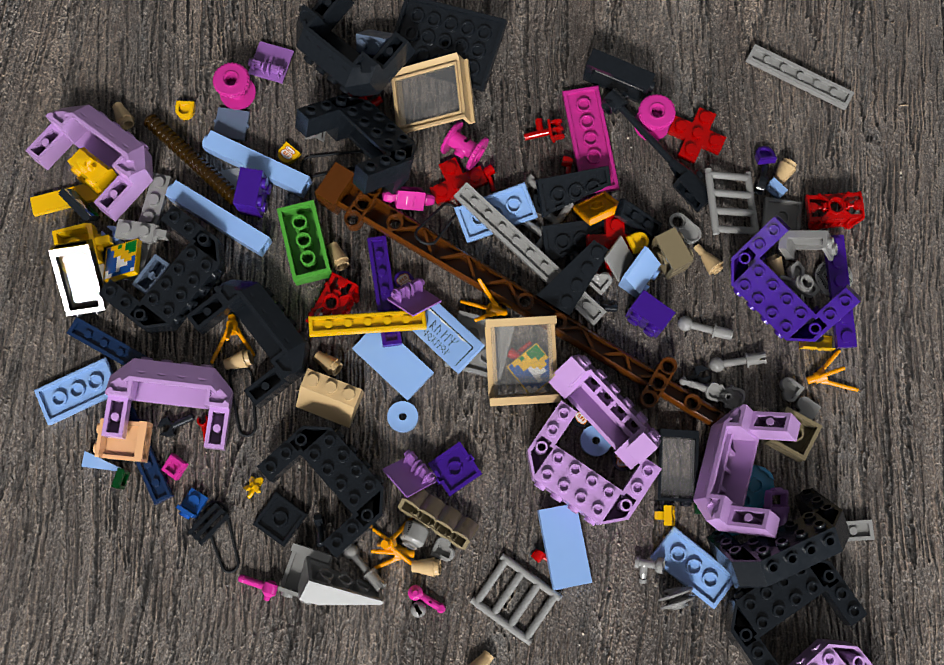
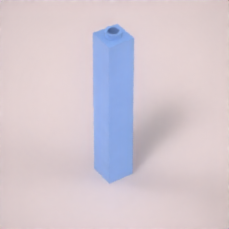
[202,130,312,198]
[165,180,272,257]

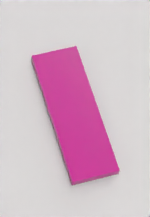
[562,85,619,195]

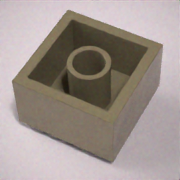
[649,227,694,280]
[763,407,822,462]

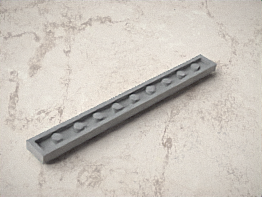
[454,182,607,326]

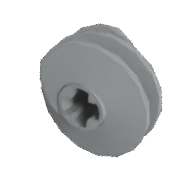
[658,586,695,610]

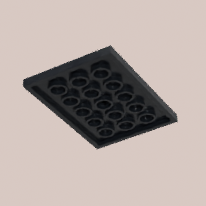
[393,0,508,92]

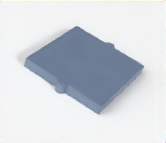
[213,107,250,141]

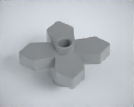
[779,261,820,302]

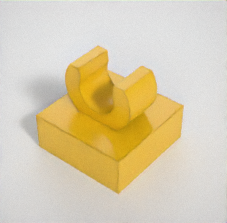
[654,505,675,526]

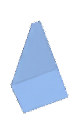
[82,451,121,471]

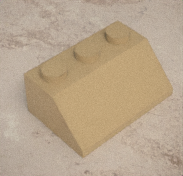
[296,368,364,428]

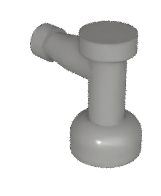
[635,556,665,584]

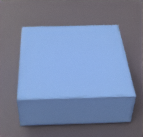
[765,177,788,199]

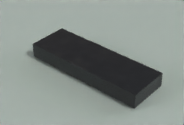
[614,198,662,241]

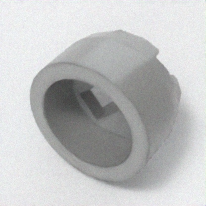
[410,601,427,618]

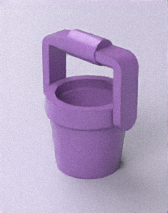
[763,487,790,527]

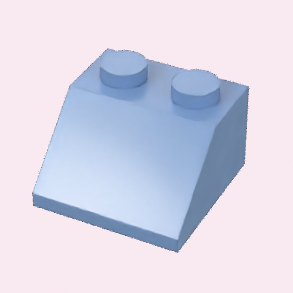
[618,246,661,298]

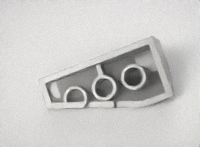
[298,556,384,605]

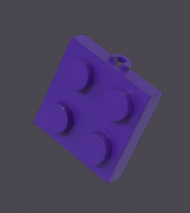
[428,442,482,496]

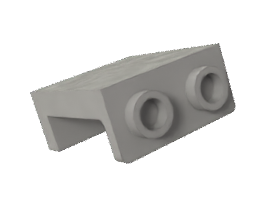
[778,230,838,261]
[277,543,334,605]

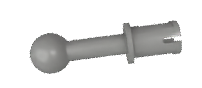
[678,316,734,340]
[709,351,767,372]
[343,544,387,593]

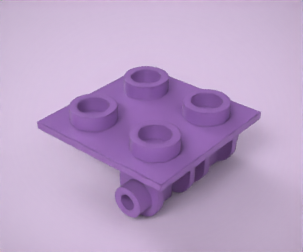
[248,41,294,84]
[387,278,441,317]
[382,450,437,498]

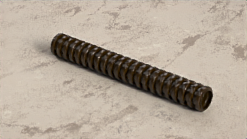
[144,113,236,206]

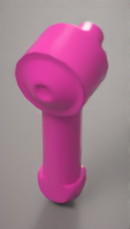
[238,574,279,601]
[408,585,446,613]

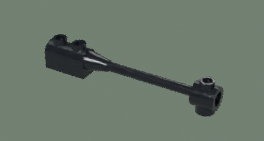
[601,88,716,213]

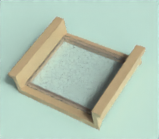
[392,52,476,134]
[484,315,561,406]

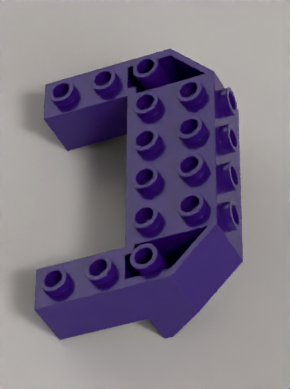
[731,215,862,342]

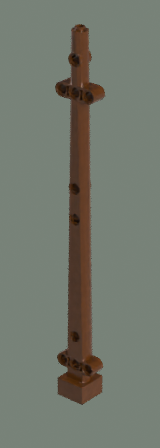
[315,162,725,427]

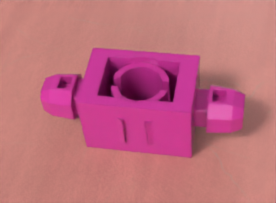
[382,186,435,211]

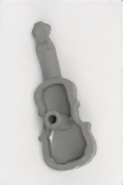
[679,377,745,410]

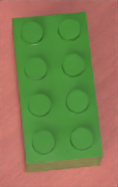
[277,200,332,286]

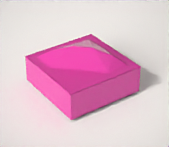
[161,453,189,480]

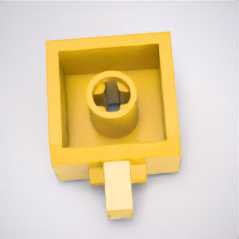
[67,147,117,196]
[52,223,114,273]

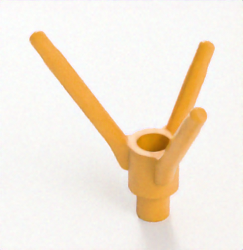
[460,278,508,322]
[210,314,255,364]
[806,349,859,392]
[376,517,413,565]
[371,527,415,569]

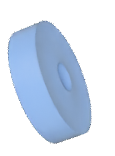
[387,401,419,433]
[580,425,611,457]

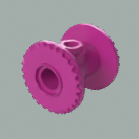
[213,62,256,110]
[634,94,676,141]
[440,121,489,170]

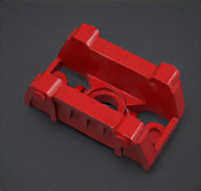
[804,191,865,230]
[305,272,360,323]

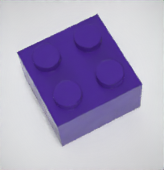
[233,167,272,218]
[625,290,676,338]

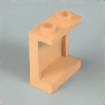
[93,417,153,463]

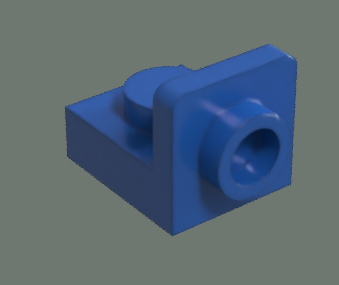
[176,487,209,520]

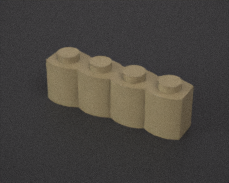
[398,489,479,550]

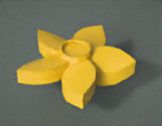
[243,476,263,499]

